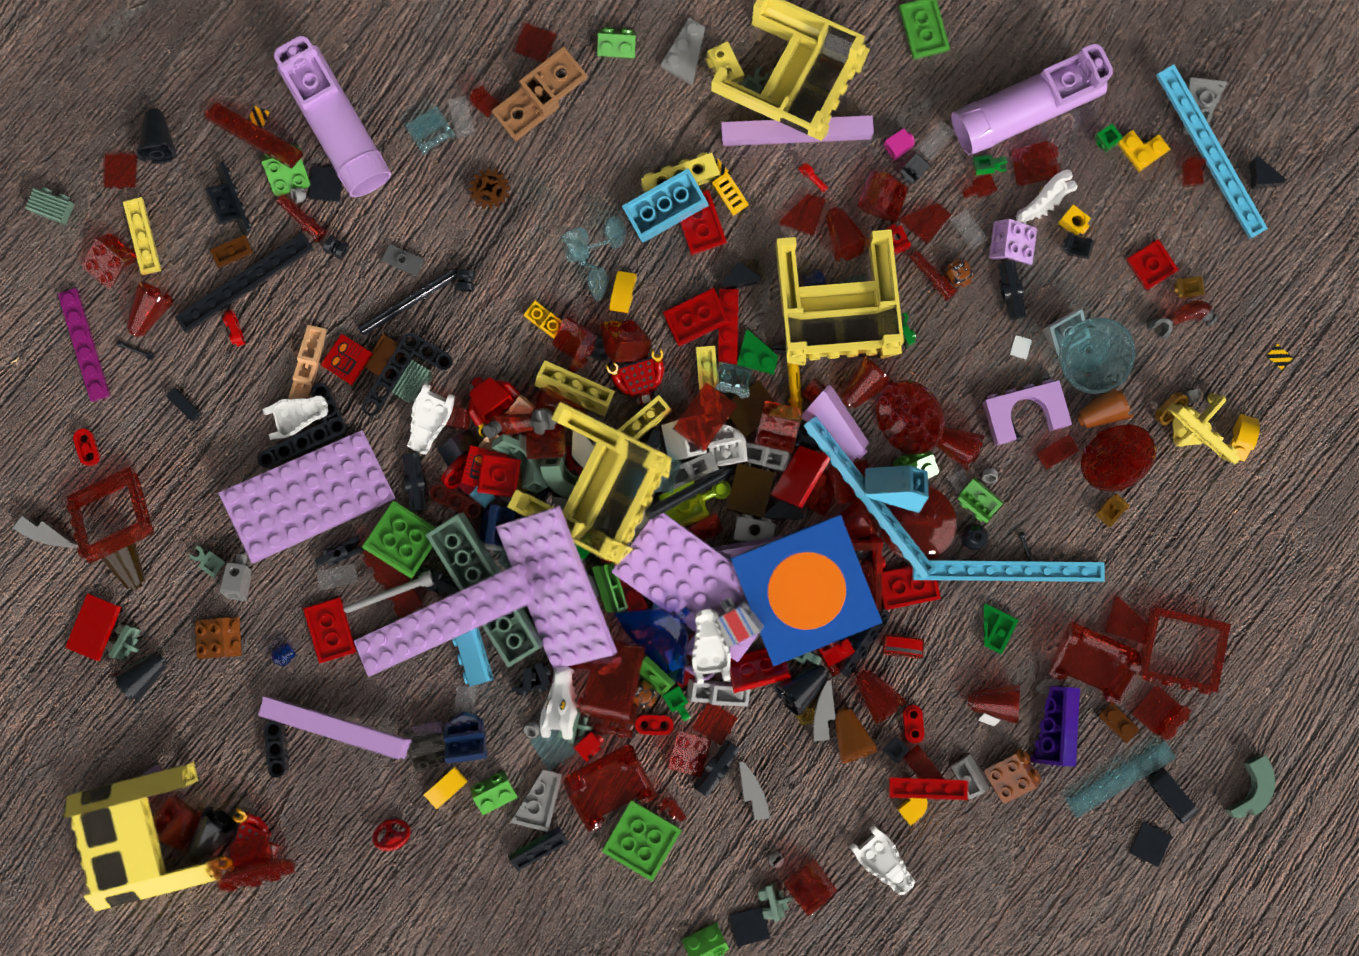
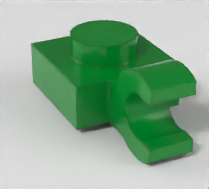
[973,155,1007,175]
[893,312,916,348]
[663,686,691,721]

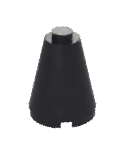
[137,108,177,164]
[110,653,167,705]
[774,664,828,716]
[187,807,237,863]

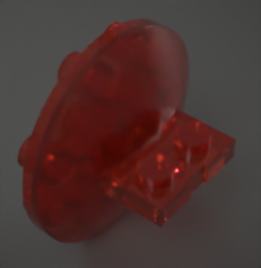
[876,380,945,455]
[1081,424,1157,492]
[879,486,957,561]
[215,833,296,892]

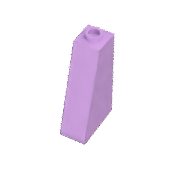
[801,385,869,462]

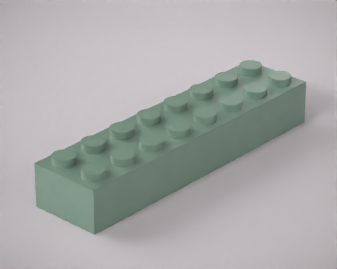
[426,512,543,667]

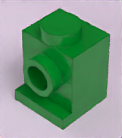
[1095,123,1123,152]

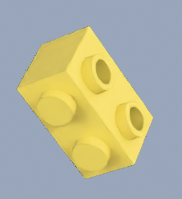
[706,41,744,83]

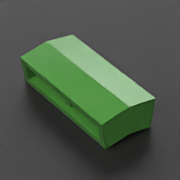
[592,562,628,613]

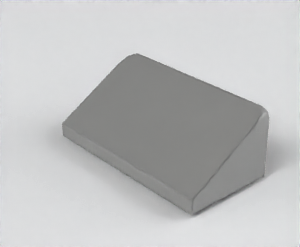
[950,754,989,799]

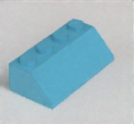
[622,168,709,243]
[452,627,494,687]

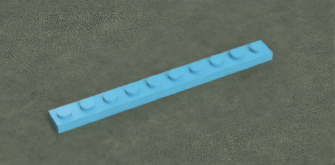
[1156,65,1268,239]
[804,416,935,579]
[912,561,1105,582]

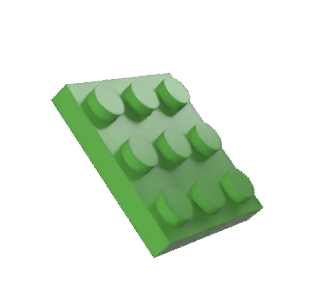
[362,501,436,579]
[602,800,682,881]

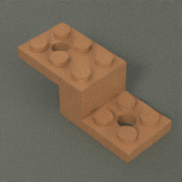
[491,47,588,142]

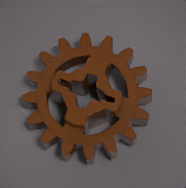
[469,168,511,211]

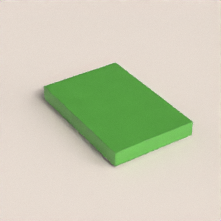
[899,0,950,60]

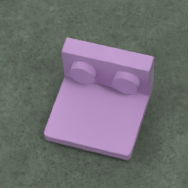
[989,219,1037,265]

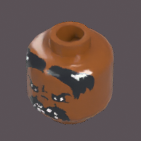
[946,259,974,288]
[628,680,658,709]

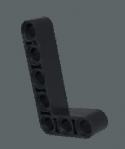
[362,333,453,416]
[257,383,348,470]

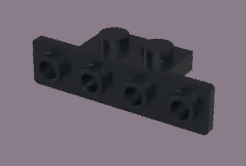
[205,162,251,236]
[839,608,890,678]

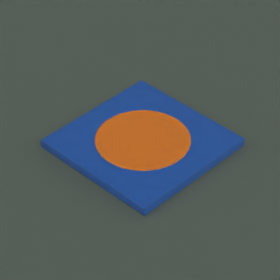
[730,514,882,666]

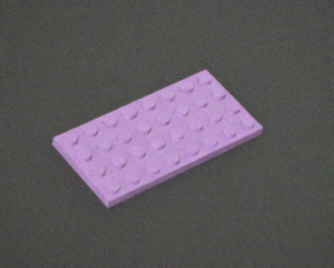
[219,430,396,564]
[496,506,617,670]
[612,513,760,662]

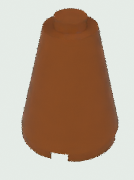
[1076,383,1133,428]
[835,707,878,764]

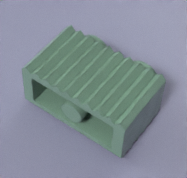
[26,187,75,225]
[391,359,432,405]

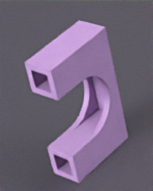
[982,379,1072,446]

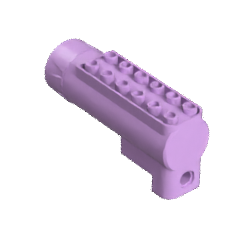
[274,36,391,197]
[951,44,1113,155]

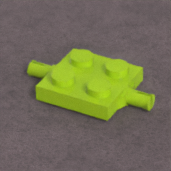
[659,481,715,527]

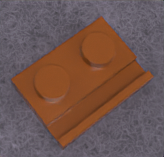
[365,334,404,379]

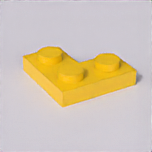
[1117,130,1170,172]

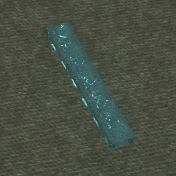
[1065,741,1176,818]

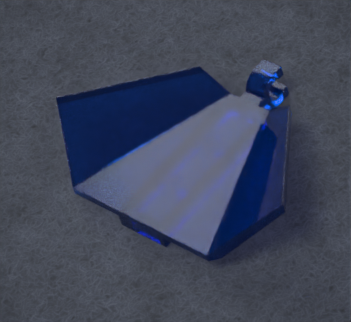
[615,606,692,685]

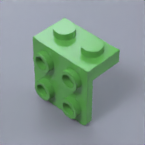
[262,144,310,196]

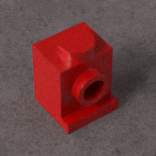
[886,224,911,255]
[819,638,855,666]
[574,731,605,762]

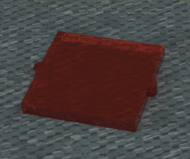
[514,23,556,63]
[104,153,137,190]
[692,703,738,745]

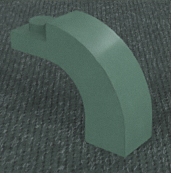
[492,434,549,494]
[540,454,579,499]
[1225,754,1275,819]

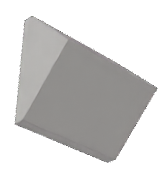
[1042,307,1090,355]

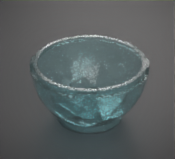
[1059,317,1136,394]

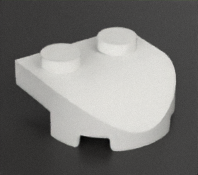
[705,425,747,467]

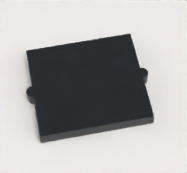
[309,166,342,203]
[1128,822,1173,868]
[729,906,770,947]

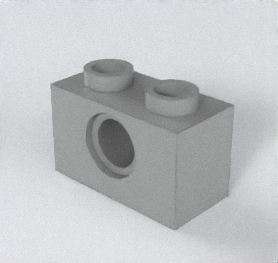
[733,514,776,542]

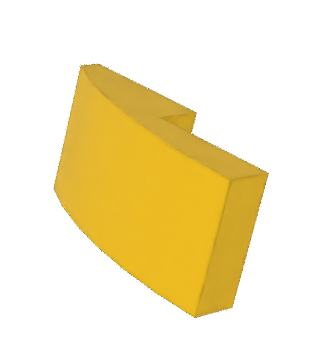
[609,271,637,313]
[523,300,565,339]
[424,767,468,809]

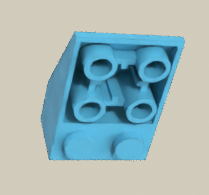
[865,465,928,513]

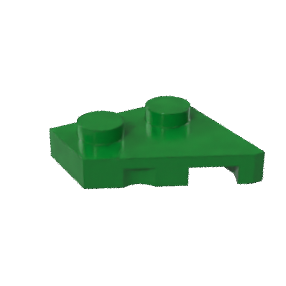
[737,330,779,375]
[984,603,1019,655]

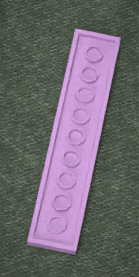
[354,565,535,677]

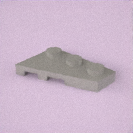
[661,18,705,86]
[1183,77,1227,135]
[510,769,562,832]

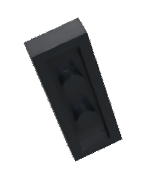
[508,827,569,872]

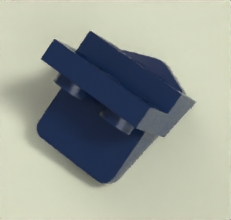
[479,505,525,547]
[444,711,487,764]

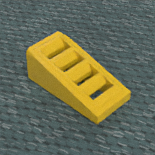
[712,172,749,216]

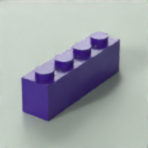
[1031,686,1080,766]

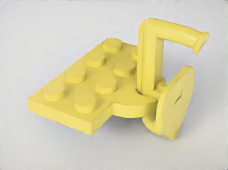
[1167,393,1241,464]

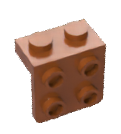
[195,617,242,659]
[985,747,1041,803]

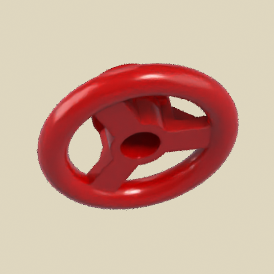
[372,819,411,851]

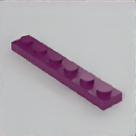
[58,288,111,402]

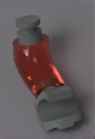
[1147,300,1218,339]
[483,408,556,438]

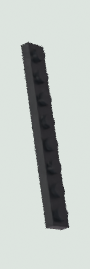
[175,232,314,333]

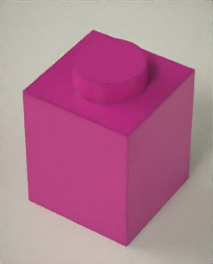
[883,128,915,161]

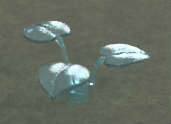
[561,216,626,302]

